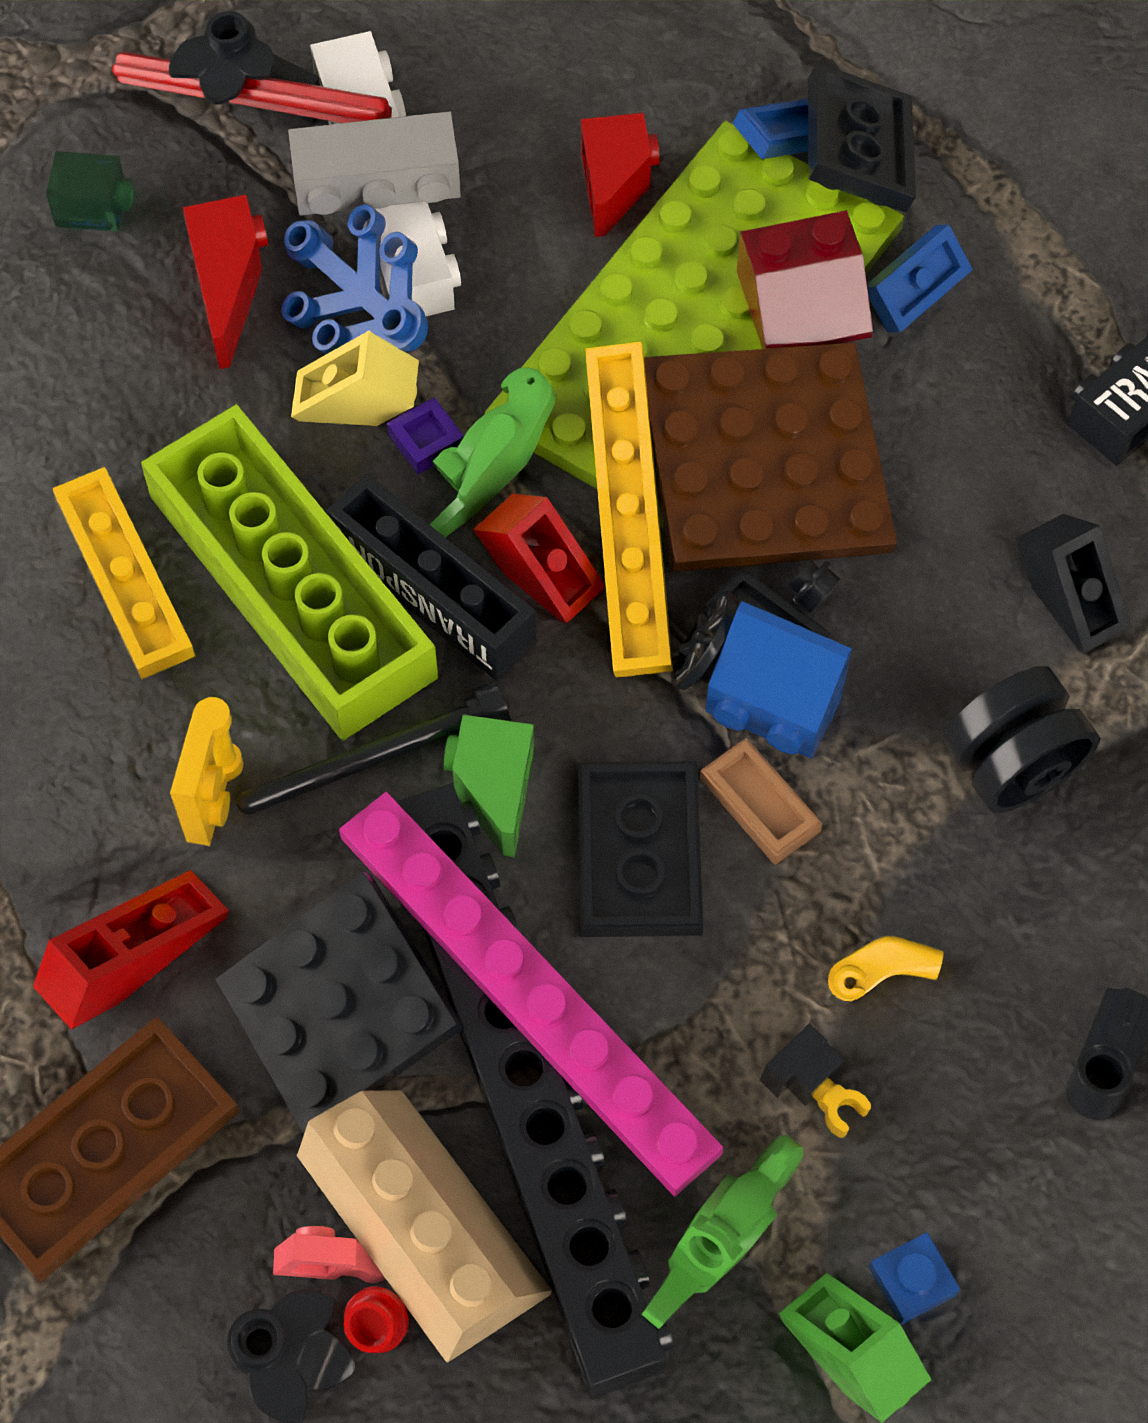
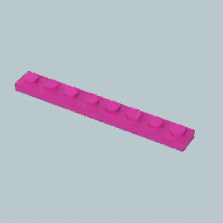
[339,792,724,1197]

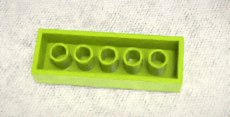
[141,404,438,742]

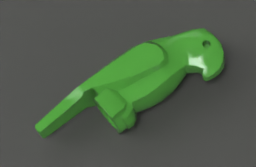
[429,367,557,538]
[641,1135,803,1329]

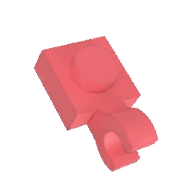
[273,1226,386,1283]

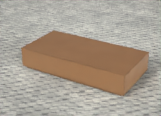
[700,738,823,865]

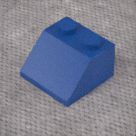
[706,601,852,759]

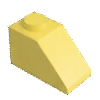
[291,331,419,426]

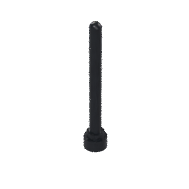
[237,681,511,814]

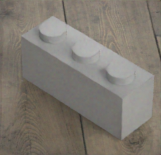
[288,111,461,216]

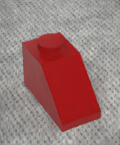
[581,113,660,237]
[473,494,606,623]

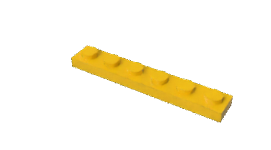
[585,342,673,678]

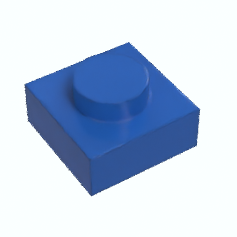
[868,1232,960,1325]

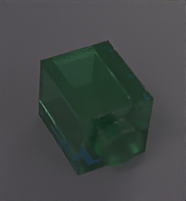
[46,151,133,232]

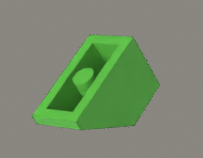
[444,715,534,857]
[779,1273,931,1423]

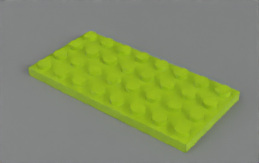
[485,120,904,528]

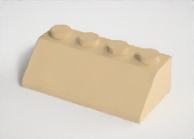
[297,1090,552,1363]

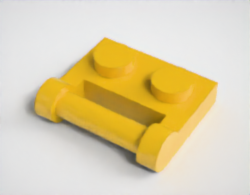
[170,697,244,846]

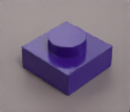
[387,397,464,474]

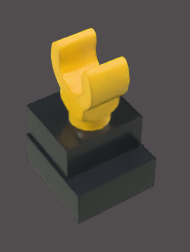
[759,1023,871,1138]

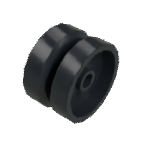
[942,666,1101,814]

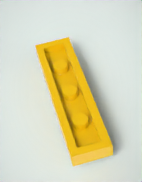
[52,467,195,680]

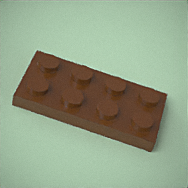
[0,1016,240,1283]

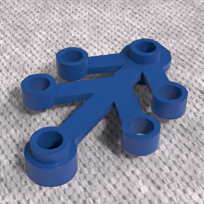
[282,204,428,354]

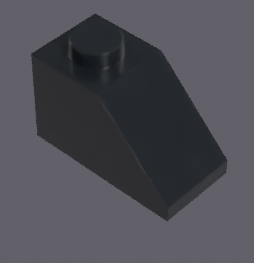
[1016,514,1132,653]

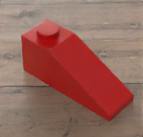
[182,195,269,369]
[33,870,229,1030]

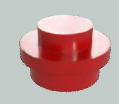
[344,1286,409,1353]

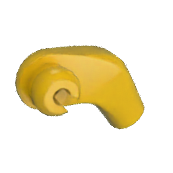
[828,936,944,1001]

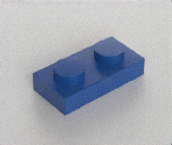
[867,224,973,332]

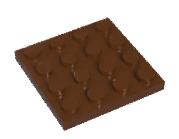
[644,343,897,572]

